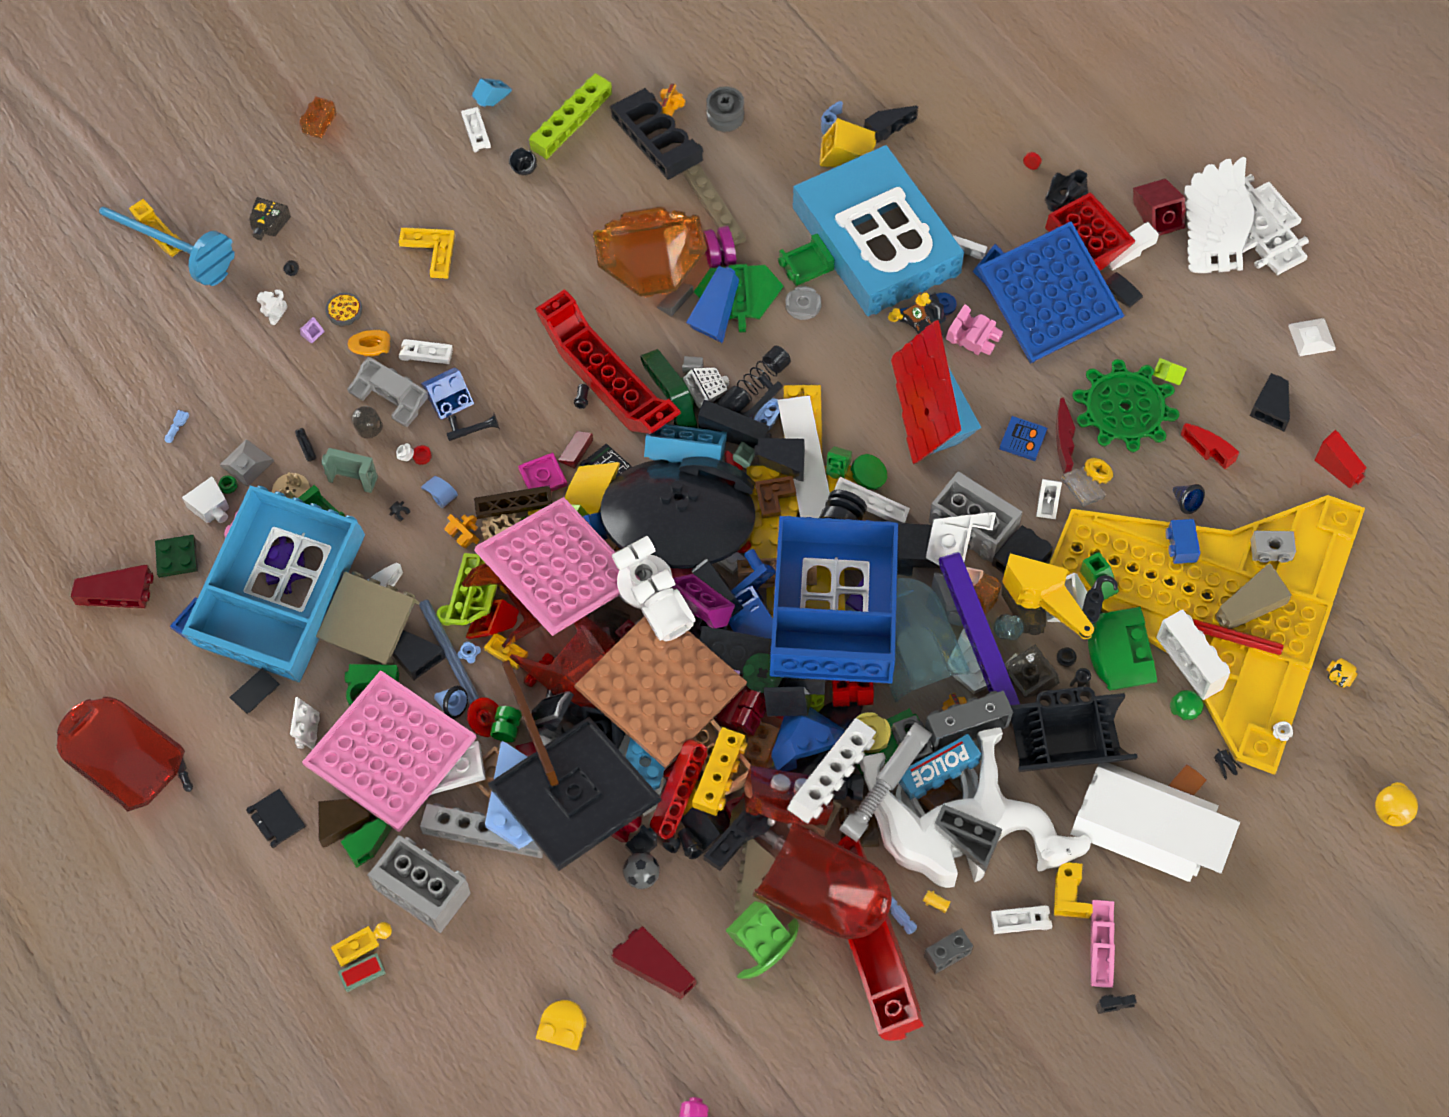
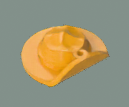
[348,330,390,356]

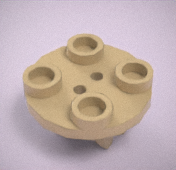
[272,472,310,499]

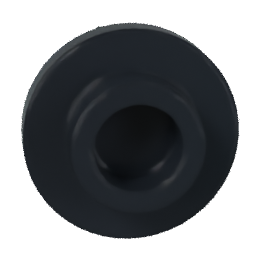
[389,501,410,522]

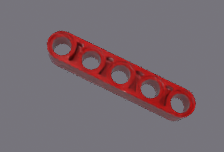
[649,739,708,839]

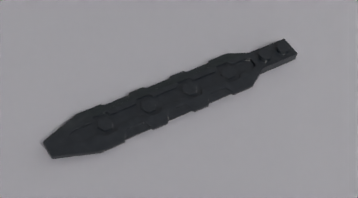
[703,701,864,871]

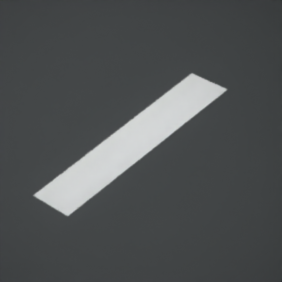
[777,396,830,518]

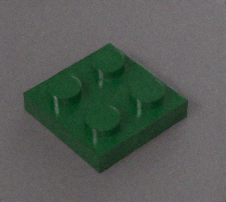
[155,535,198,578]

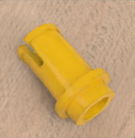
[923,890,951,913]

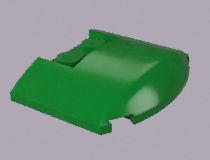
[1088,607,1157,691]

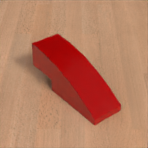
[1180,423,1239,469]

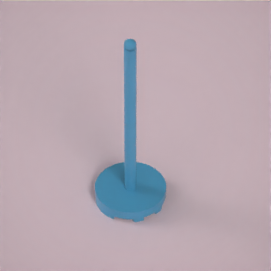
[99,207,235,286]

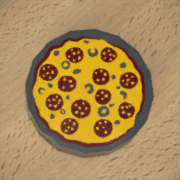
[325,292,362,326]

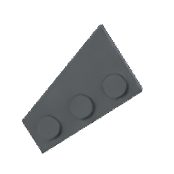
[934,804,1002,873]

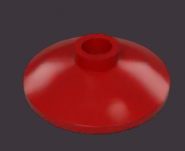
[467,697,499,737]

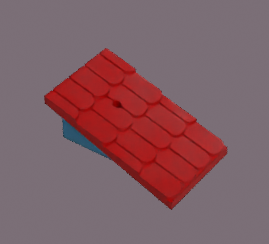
[891,320,981,465]

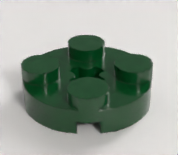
[743,653,782,693]

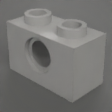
[1251,531,1296,563]

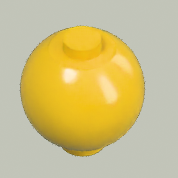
[1375,782,1418,826]

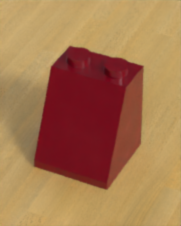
[1133,178,1185,236]

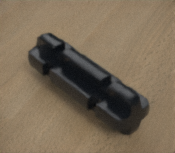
[295,428,316,462]

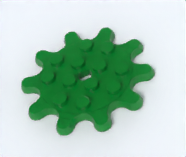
[1072,359,1180,453]

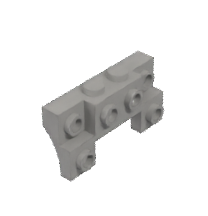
[347,356,429,427]

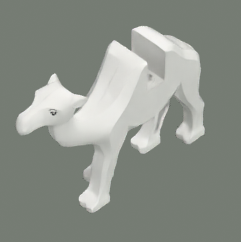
[860,727,1091,888]

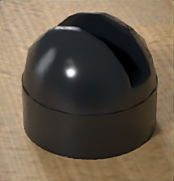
[283,260,299,276]
[662,835,681,853]

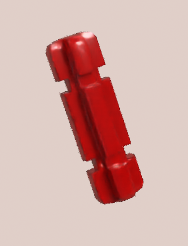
[524,653,554,687]

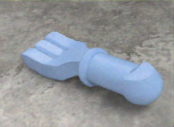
[164,410,189,443]

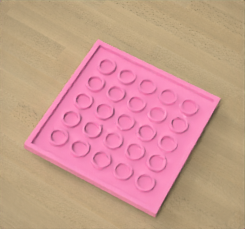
[474,497,640,636]
[302,671,476,832]

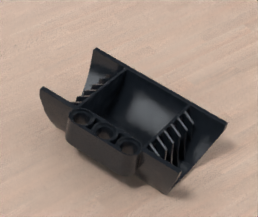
[1010,687,1138,772]

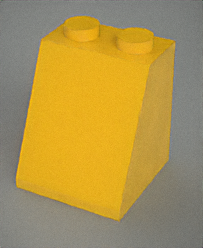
[820,118,876,167]

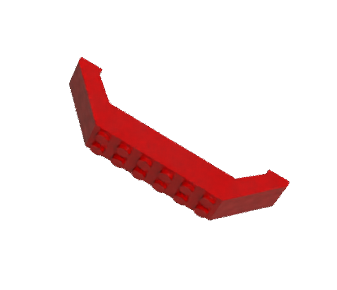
[535,289,681,434]

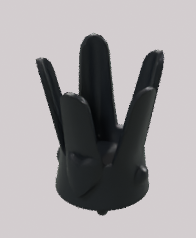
[1069,668,1091,688]
[1214,749,1242,780]

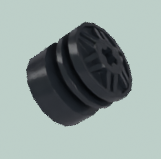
[819,489,867,521]

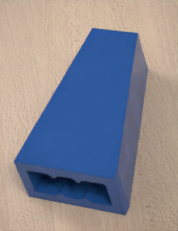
[686,266,739,343]

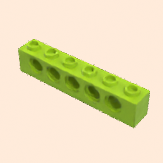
[529,73,612,160]

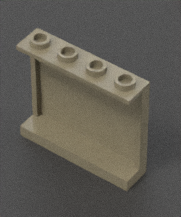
[316,571,420,665]

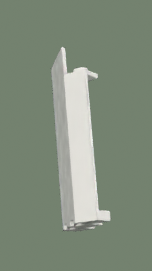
[1071,763,1240,882]

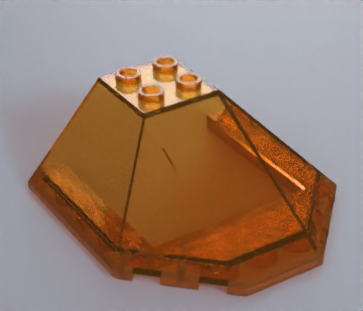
[593,207,707,297]

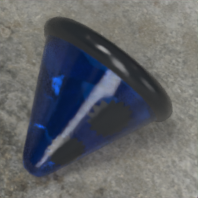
[1173,484,1205,514]

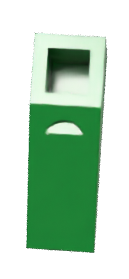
[341,818,393,868]

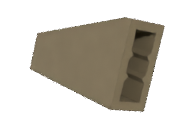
[1216,563,1292,629]

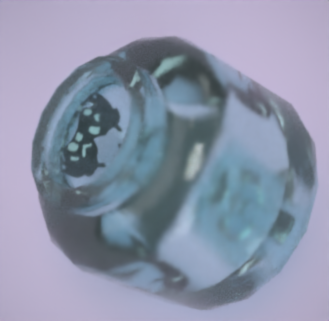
[994,614,1024,640]

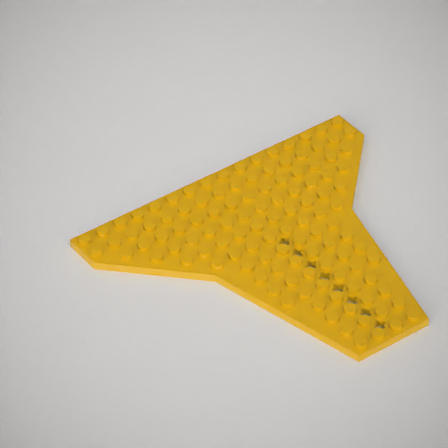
[1049,495,1365,775]

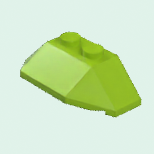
[445,553,499,625]

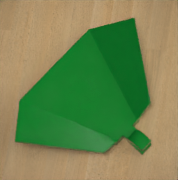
[694,264,784,333]

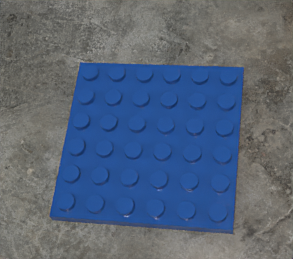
[977,222,1124,364]

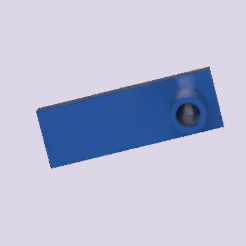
[732,549,776,595]

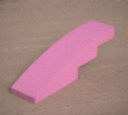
[1091,900,1115,988]

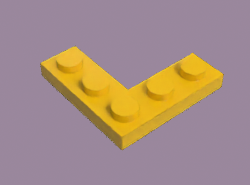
[399,228,455,279]

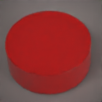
[1023,152,1042,170]
[413,445,432,465]

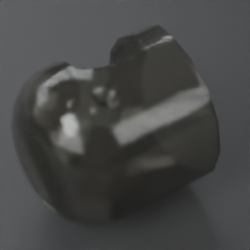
[352,406,383,439]

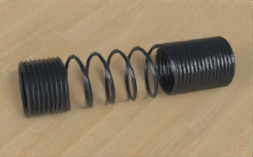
[715,345,791,413]

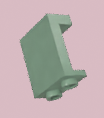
[321,448,378,493]

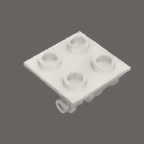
[290,697,320,750]

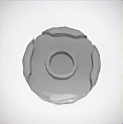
[785,286,821,320]

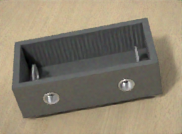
[924,691,1013,753]

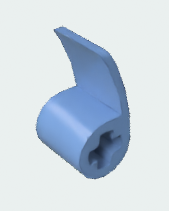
[821,101,843,135]
[421,476,458,508]

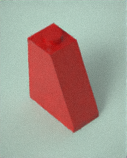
[1314,430,1367,488]

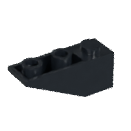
[864,105,918,143]

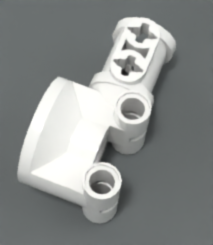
[611,536,695,641]

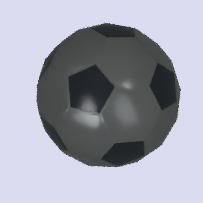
[623,852,660,889]

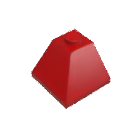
[466,599,520,639]

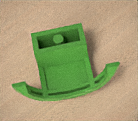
[725,901,799,979]

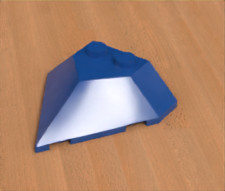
[771,707,846,774]

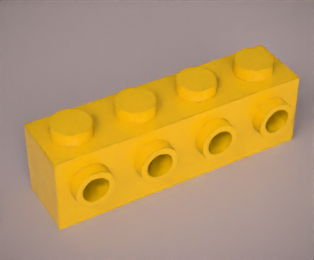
[692,727,748,816]

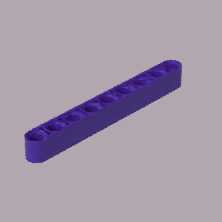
[939,552,1020,705]

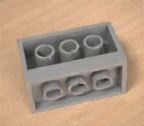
[929,471,1023,562]
[368,835,471,933]

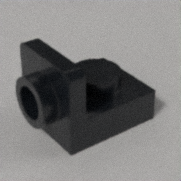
[625,825,657,854]

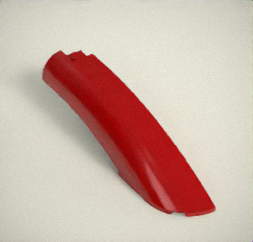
[826,835,924,1041]

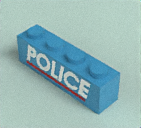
[899,734,981,800]

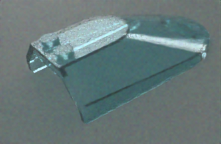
[888,578,970,703]

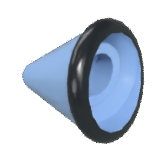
[434,685,468,719]

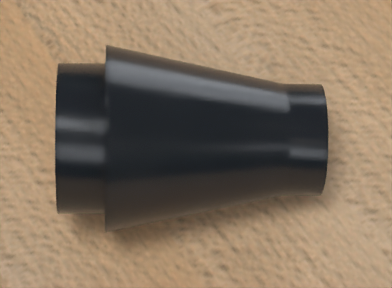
[678,828,704,859]

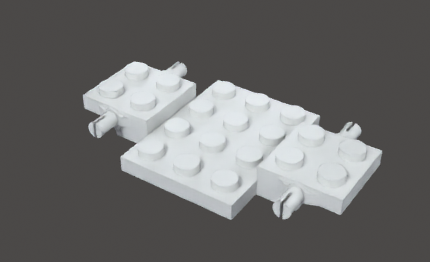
[1242,174,1309,275]

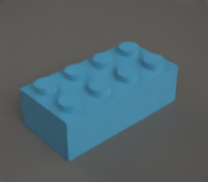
[644,424,727,463]

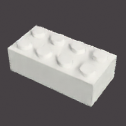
[1156,609,1231,700]

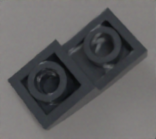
[1105,272,1143,308]

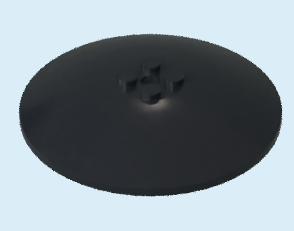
[601,459,755,569]

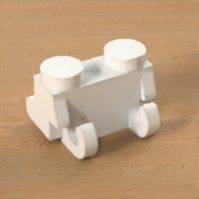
[257,290,287,325]

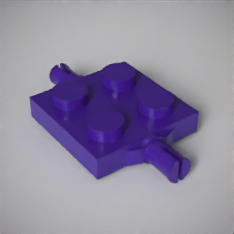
[264,536,307,594]

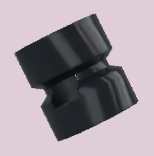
[833,774,864,801]

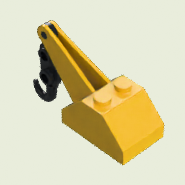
[1002,554,1118,639]

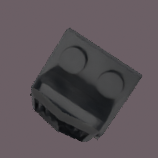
[531,691,582,739]

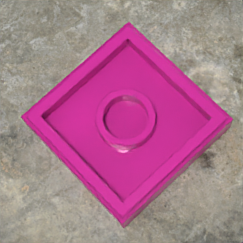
[518,453,568,492]

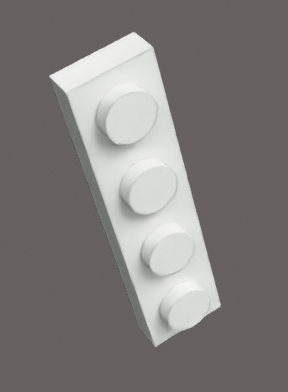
[834,477,910,523]

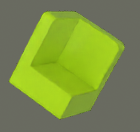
[1153,358,1187,385]

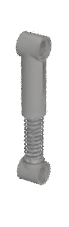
[839,722,932,842]

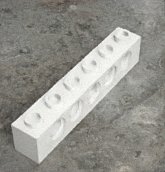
[787,718,876,823]

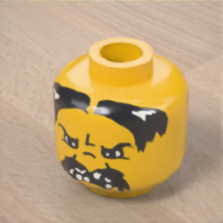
[1326,658,1358,688]

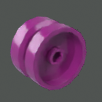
[702,226,736,268]

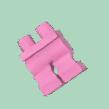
[946,304,1003,356]

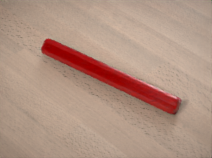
[1192,618,1283,655]

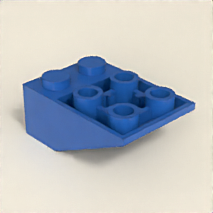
[728,584,773,639]

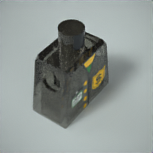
[249,197,291,240]

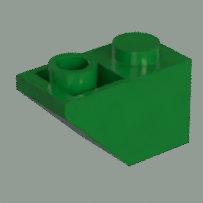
[826,446,852,479]
[1080,552,1119,601]

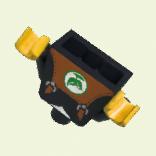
[888,293,946,335]

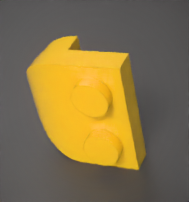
[536,1000,586,1050]

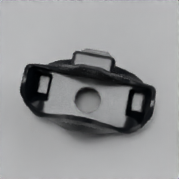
[1044,169,1089,212]

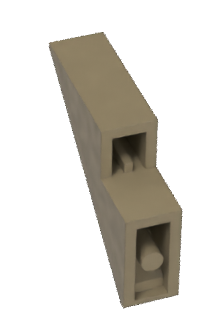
[733,839,779,922]

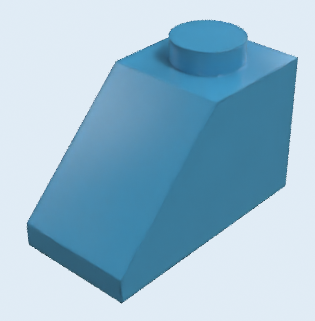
[472,78,512,107]

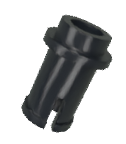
[574,384,589,409]

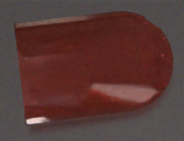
[56,697,185,812]
[753,822,892,939]

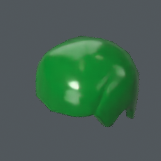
[1170,690,1204,720]

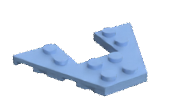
[485,741,533,849]

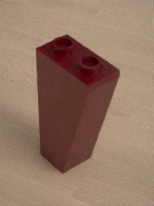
[71,565,154,608]
[612,926,696,999]

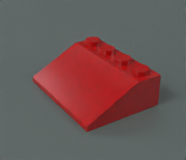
[1045,192,1136,271]

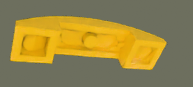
[129,199,182,257]

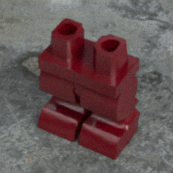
[714,690,766,736]

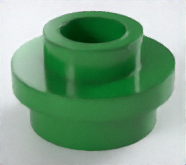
[218,475,238,494]

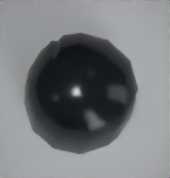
[508,148,537,176]

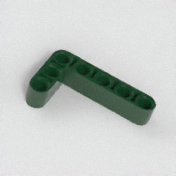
[640,349,698,428]

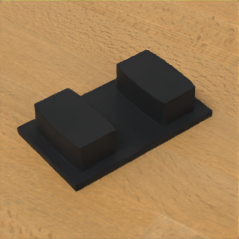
[229,668,280,714]

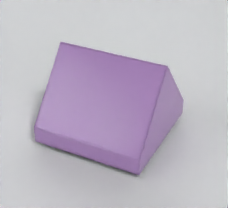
[300,317,325,343]

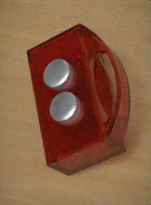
[744,765,834,829]

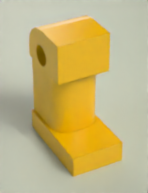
[1054,862,1093,919]

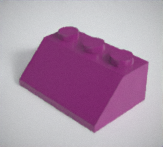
[670,574,735,628]

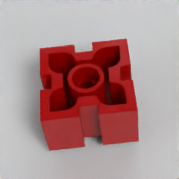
[831,680,874,706]

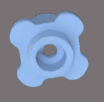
[457,642,481,663]

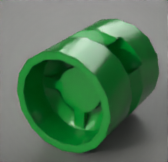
[490,706,522,743]

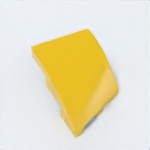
[564,462,620,514]

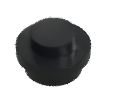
[1056,647,1077,667]

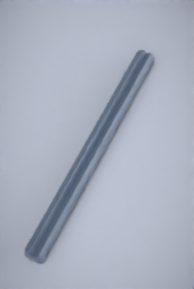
[419,599,480,704]

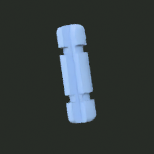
[884,897,917,934]

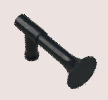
[738,373,783,419]
[447,412,500,441]

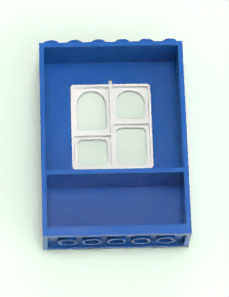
[770,516,898,684]

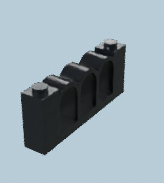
[610,88,704,180]

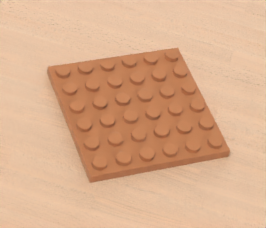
[575,616,747,768]

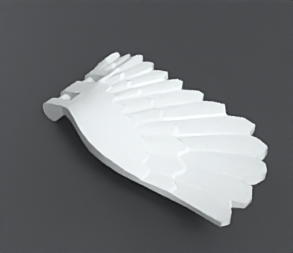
[1184,157,1254,273]

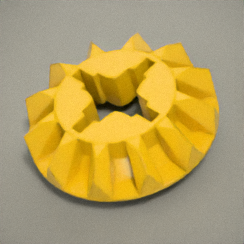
[1084,458,1113,484]

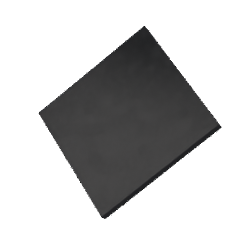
[488,717,661,872]

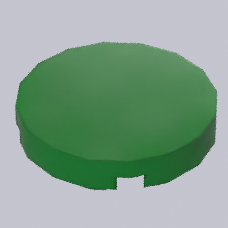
[851,454,888,490]

